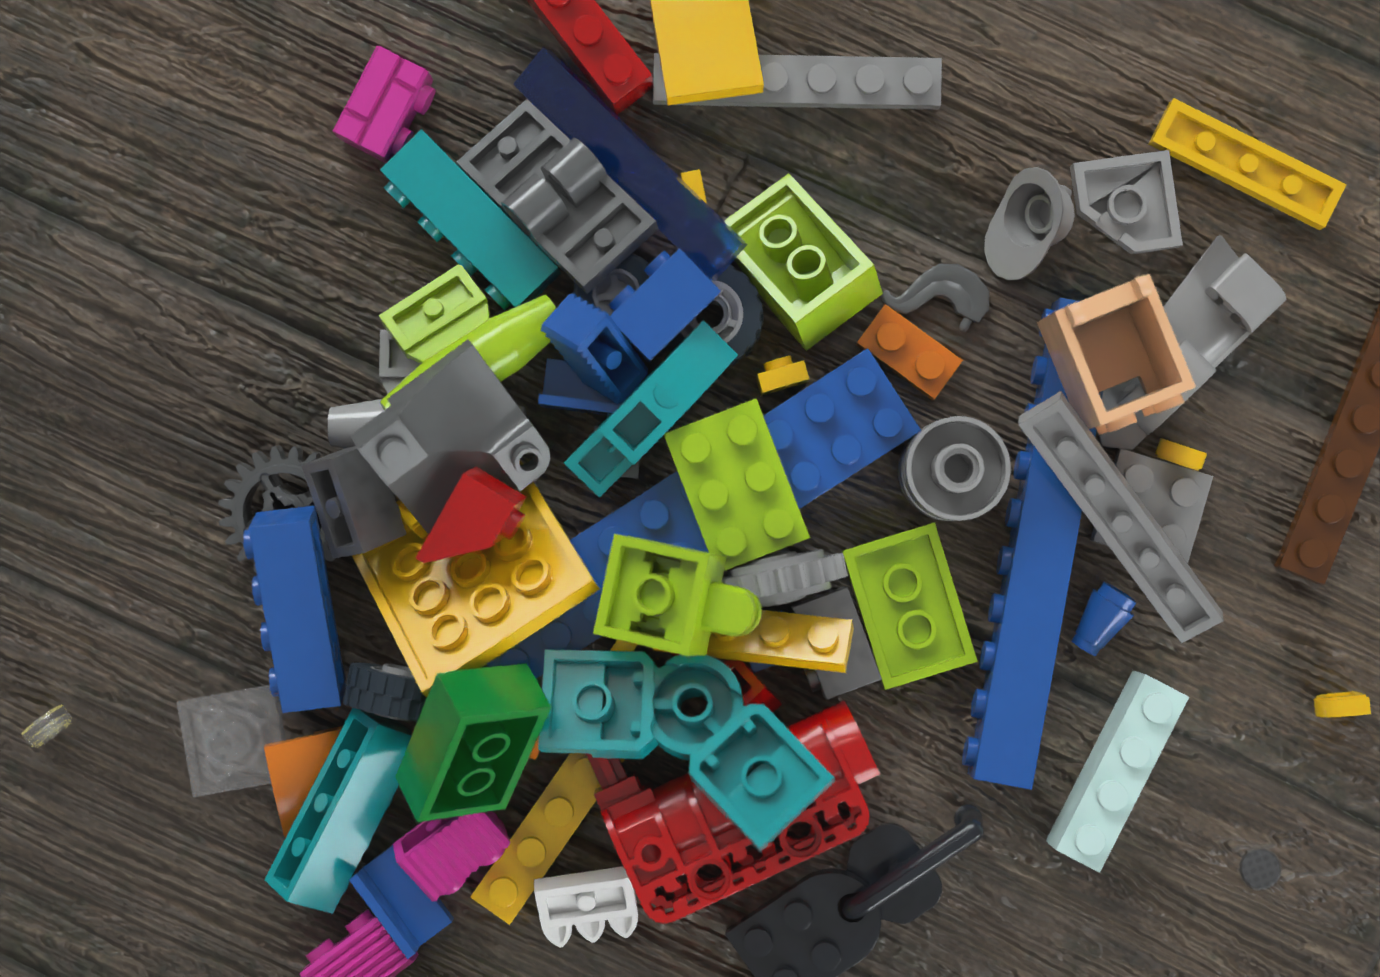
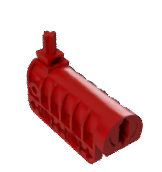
[585,700,880,924]

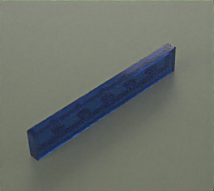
[513,47,748,281]

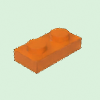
[855,304,963,401]

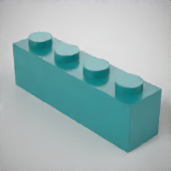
[380,129,561,311]
[264,708,413,914]

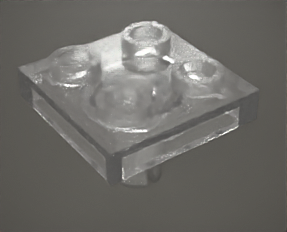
[177,684,286,797]

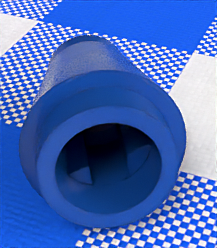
[1071,581,1137,656]

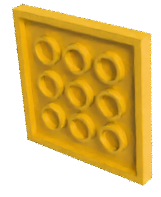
[352,459,600,697]

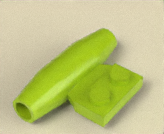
[378,264,556,410]

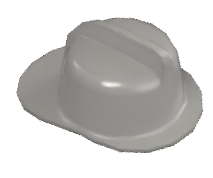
[984,167,1075,280]

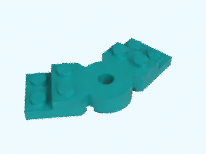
[538,649,835,851]

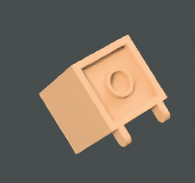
[1037,274,1196,435]

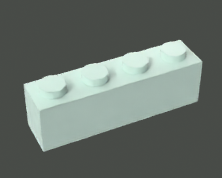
[1046,671,1189,873]

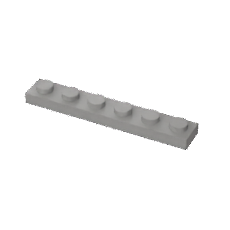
[653,53,942,110]
[1018,391,1224,643]

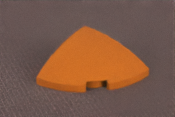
[264,726,343,838]

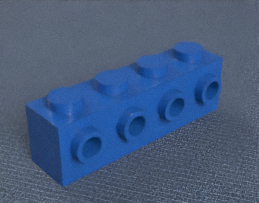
[243,505,346,713]

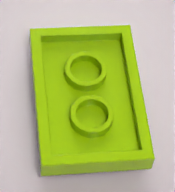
[664,398,810,571]
[841,522,978,690]

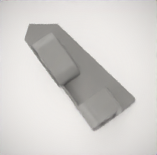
[1099,235,1286,451]

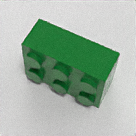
[395,663,552,822]

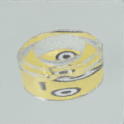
[21,704,73,748]

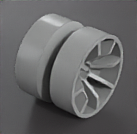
[898,416,1011,521]

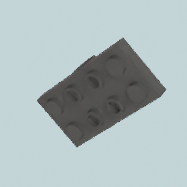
[456,99,659,294]

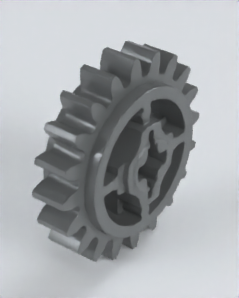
[218,445,336,573]

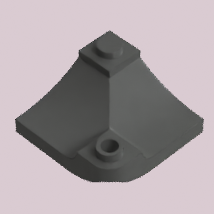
[350,339,550,534]

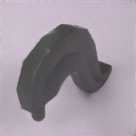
[881,264,990,332]

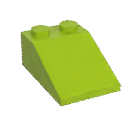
[712,173,883,351]

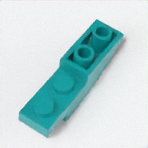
[564,320,738,498]

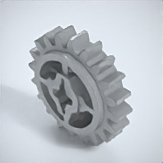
[722,549,848,607]

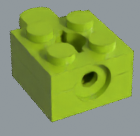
[593,534,761,656]

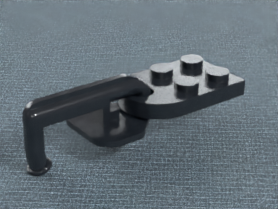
[725,804,984,977]

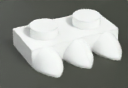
[534,866,638,948]

